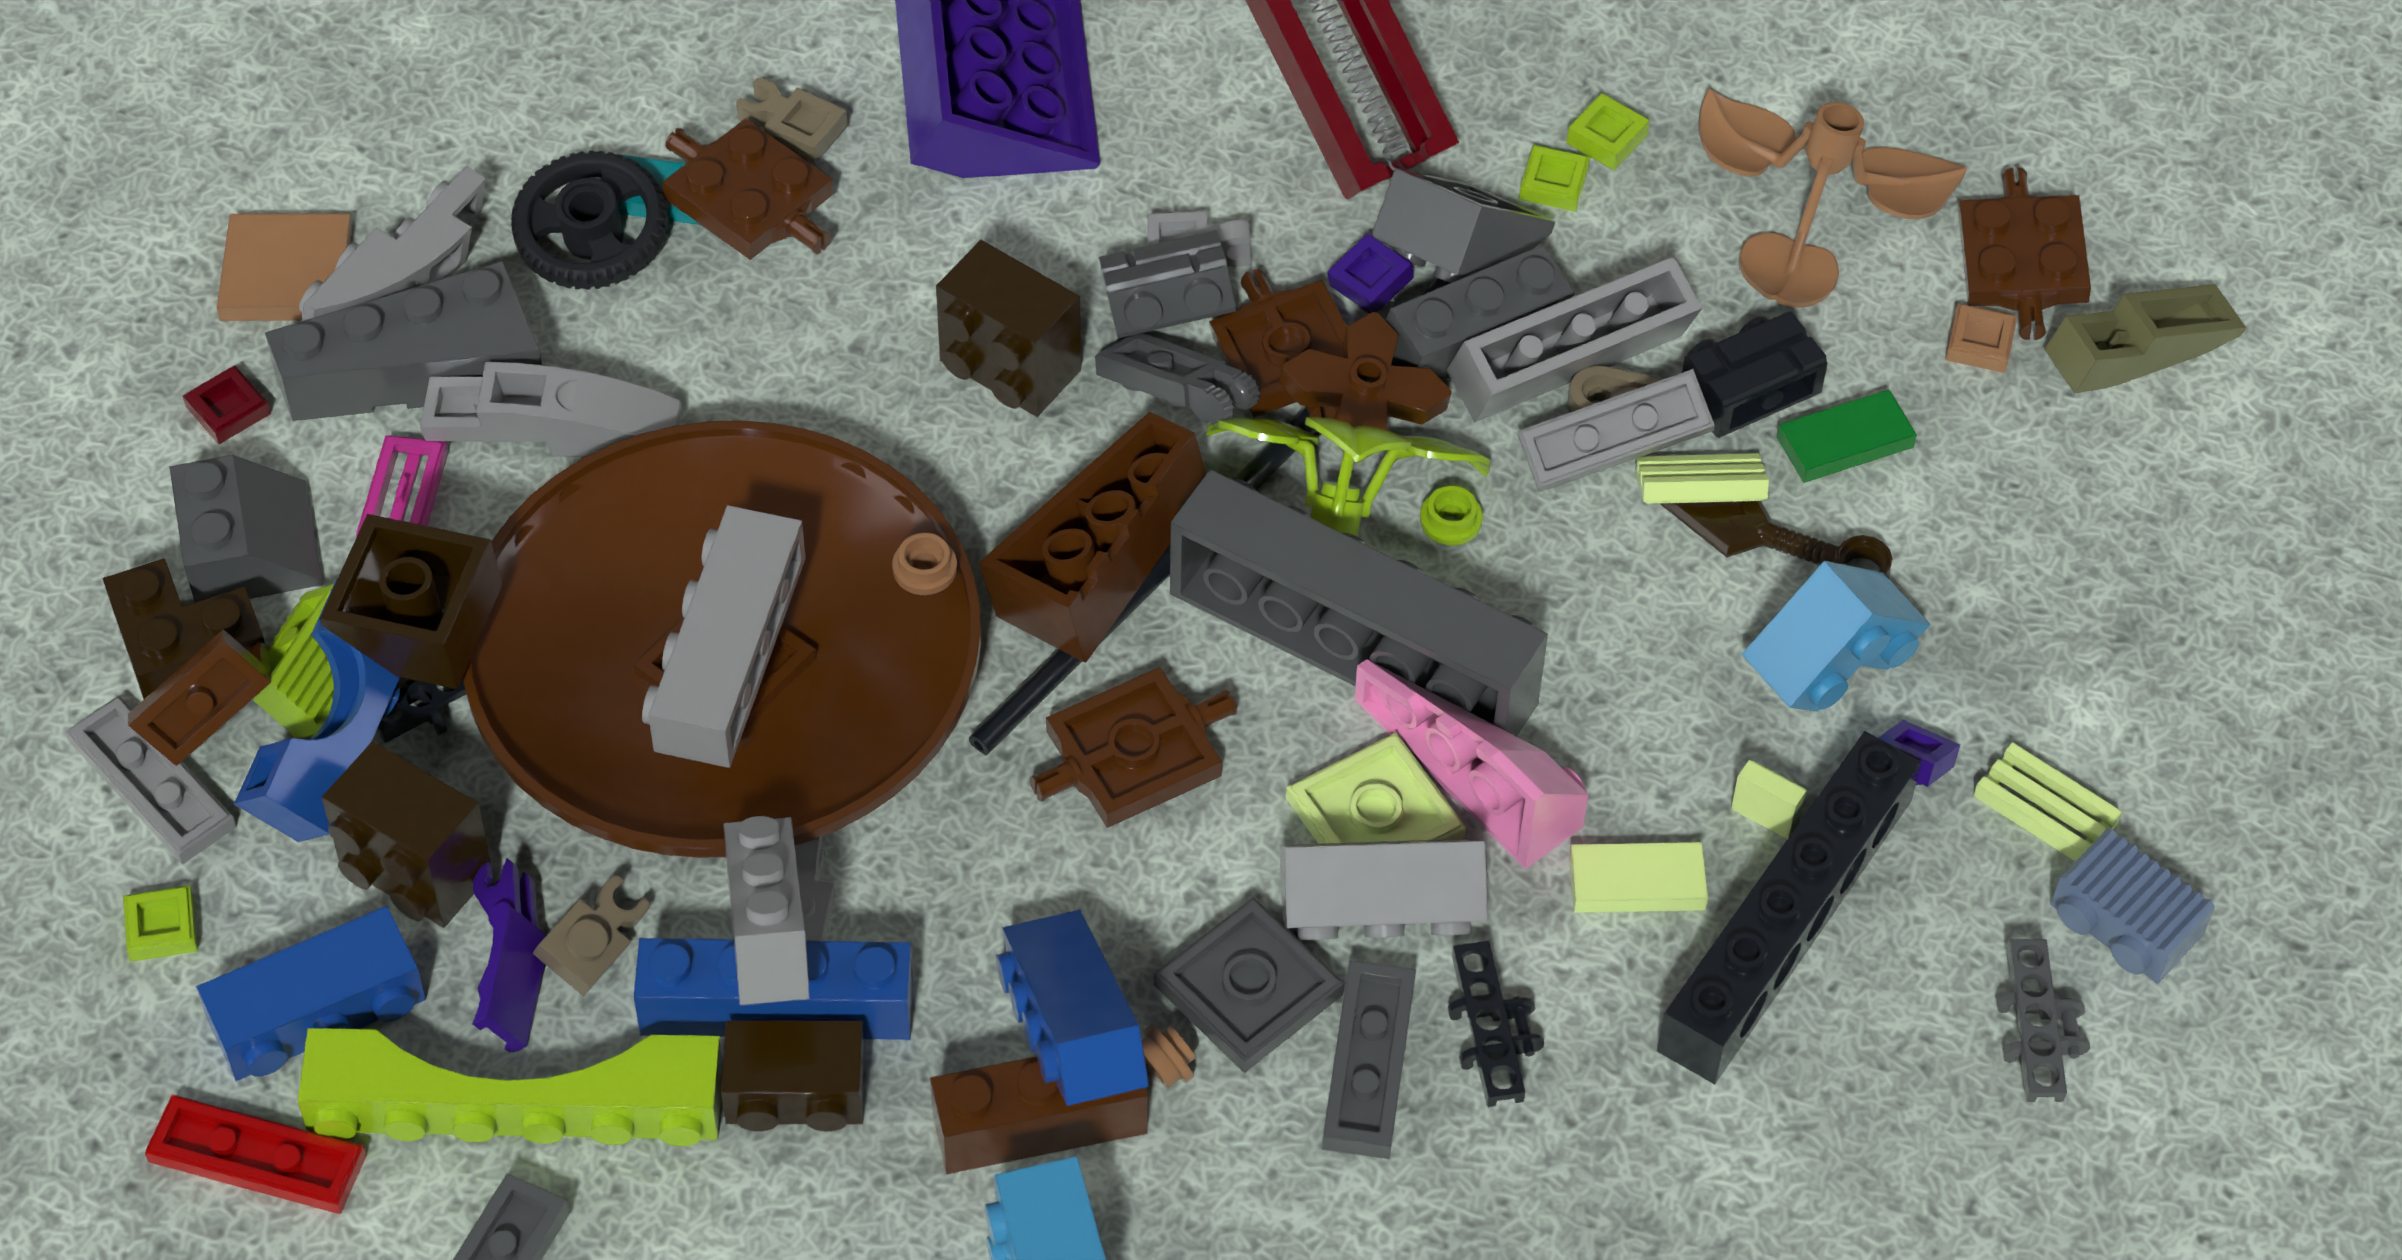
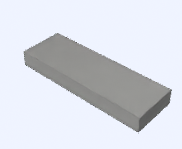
[1517,369,1715,492]
[65,696,236,865]

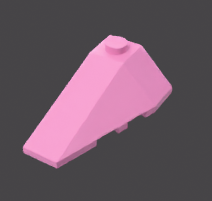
[1354,659,1589,869]

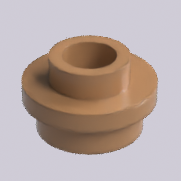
[892,533,957,595]
[1142,1024,1196,1089]

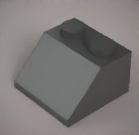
[1372,168,1556,283]
[169,455,323,603]

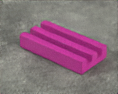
[356,435,448,537]

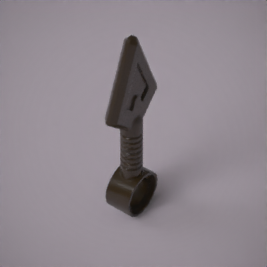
[1660,501,1893,579]

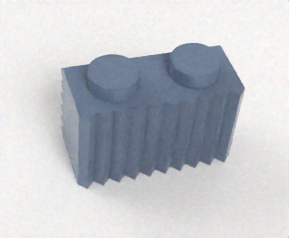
[2051,829,2215,984]

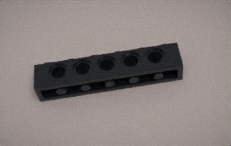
[1657,731,1922,1085]

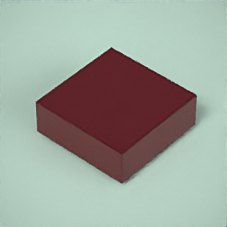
[182,365,271,445]

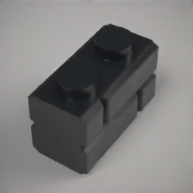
[1682,311,1828,438]

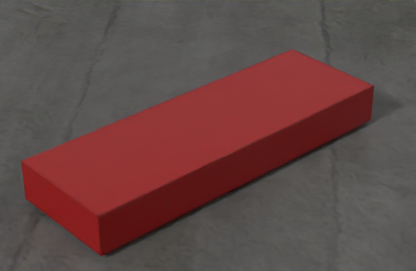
[144,1094,367,1215]

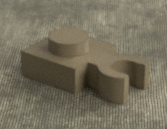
[736,78,848,164]
[532,875,650,997]

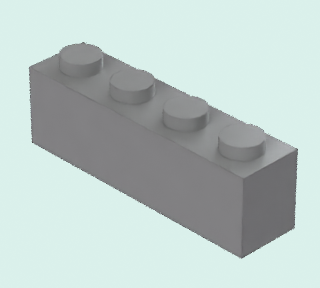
[1447,256,1702,423]
[642,505,806,768]

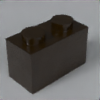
[721,1021,866,1132]

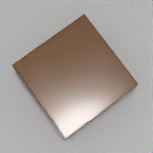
[1945,304,2018,373]

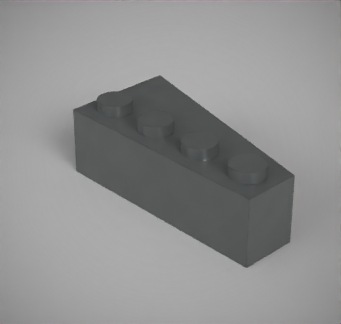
[265,261,542,421]

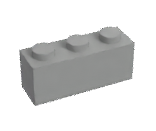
[724,816,809,1005]
[1280,839,1487,940]

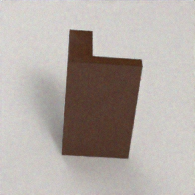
[128,630,271,766]

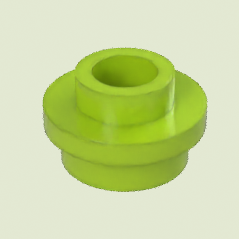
[1420,485,1483,546]

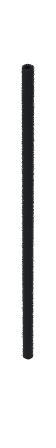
[969,278,1450,756]

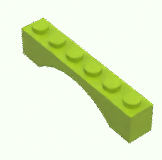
[297,1028,723,1147]

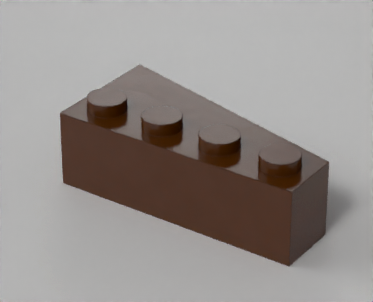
[978,412,1206,663]

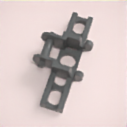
[1997,939,2090,1102]

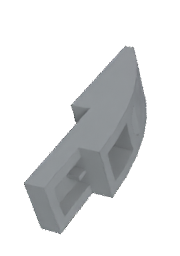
[299,165,486,321]
[420,362,682,457]

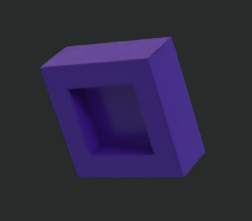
[1327,233,1414,314]
[1878,720,1961,787]

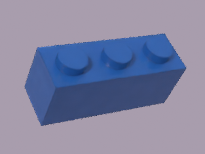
[196,906,426,1081]

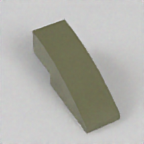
[2044,284,2247,394]

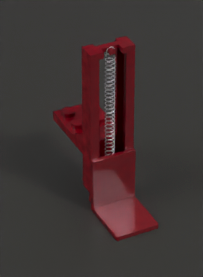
[1245,0,1459,200]

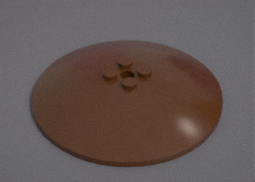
[462,420,981,858]

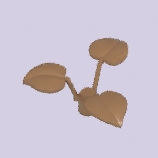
[1698,88,1967,308]

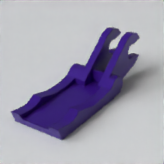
[472,858,547,1053]

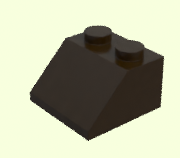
[320,514,502,689]

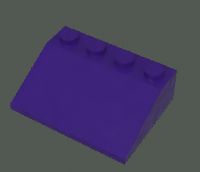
[895,0,1100,178]

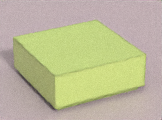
[1731,760,1807,839]

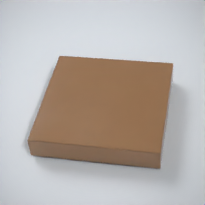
[217,214,353,321]

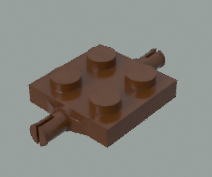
[662,118,833,260]
[1958,167,2091,340]
[1209,269,1347,419]
[1029,667,1237,828]

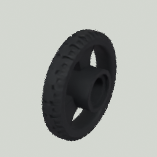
[511,150,668,290]

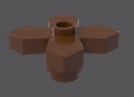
[1280,312,1452,463]

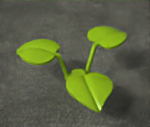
[1206,417,1491,536]

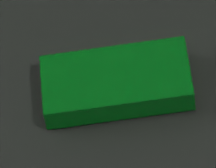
[1776,389,1917,483]

